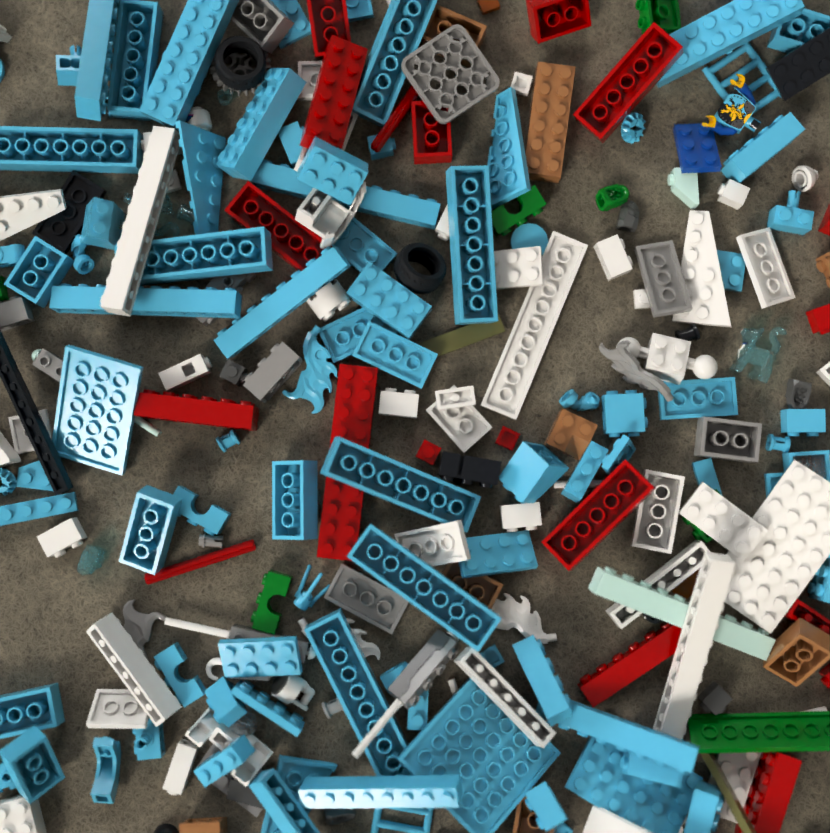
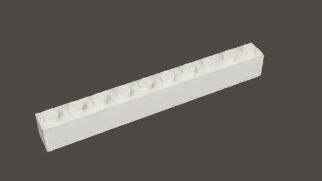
[100,126,180,317]
[653,552,736,740]

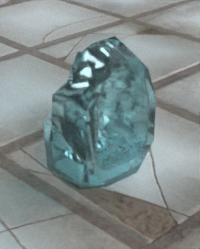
[77,544,108,576]

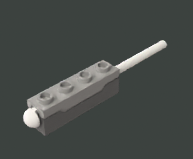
[164,617,316,663]
[351,629,459,759]

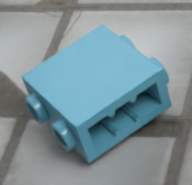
[601,390,648,438]

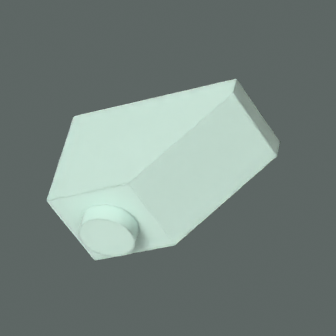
[667,167,699,209]

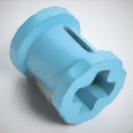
[216,428,241,453]
[765,434,791,453]

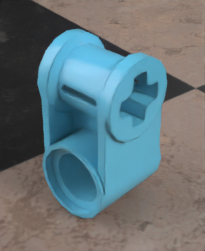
[0,244,25,268]

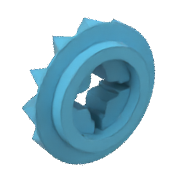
[621,112,646,144]
[0,468,17,496]

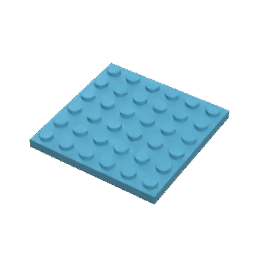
[397,677,561,833]

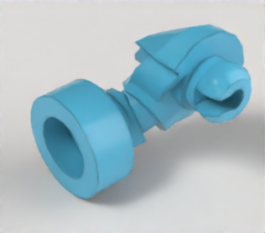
[71,234,95,275]
[559,389,600,411]

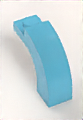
[90,736,121,804]

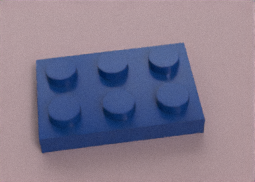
[673,123,722,173]

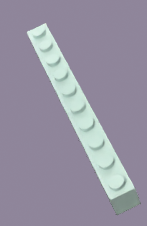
[588,566,776,661]

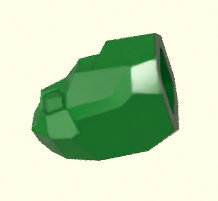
[596,184,630,211]

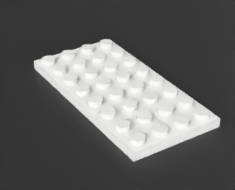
[724,459,830,634]

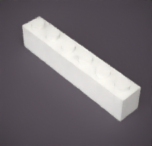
[605,540,710,629]
[86,612,182,727]
[453,646,556,748]

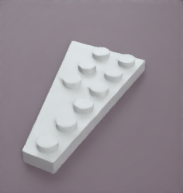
[0,189,67,241]
[672,210,732,328]

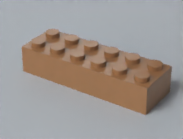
[525,62,576,183]

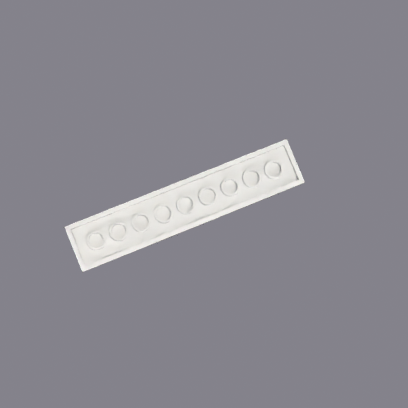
[480,231,588,420]

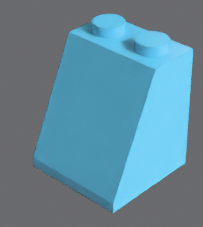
[80,197,125,250]
[499,441,569,504]
[620,750,683,788]

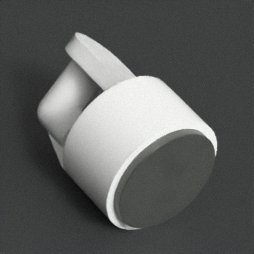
[271,675,315,711]

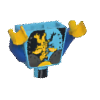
[702,74,761,135]

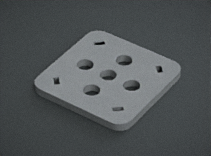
[401,24,500,124]

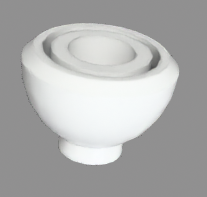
[792,165,819,192]

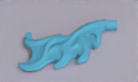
[282,325,338,414]

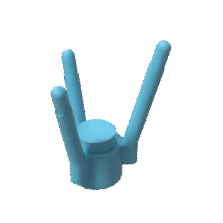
[293,565,330,611]

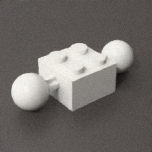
[616,333,718,385]

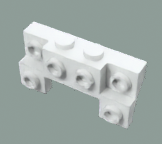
[185,707,274,787]

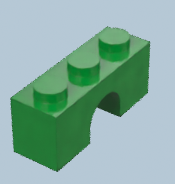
[492,185,546,237]
[250,570,293,635]

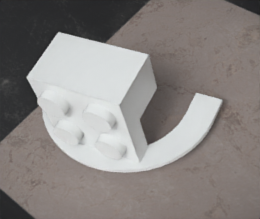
[295,181,366,249]

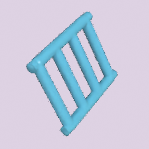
[702,42,781,113]
[370,808,434,833]

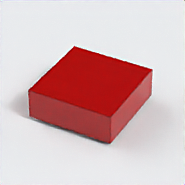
[495,426,520,451]

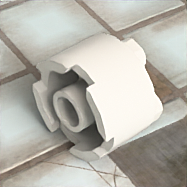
[306,279,351,322]

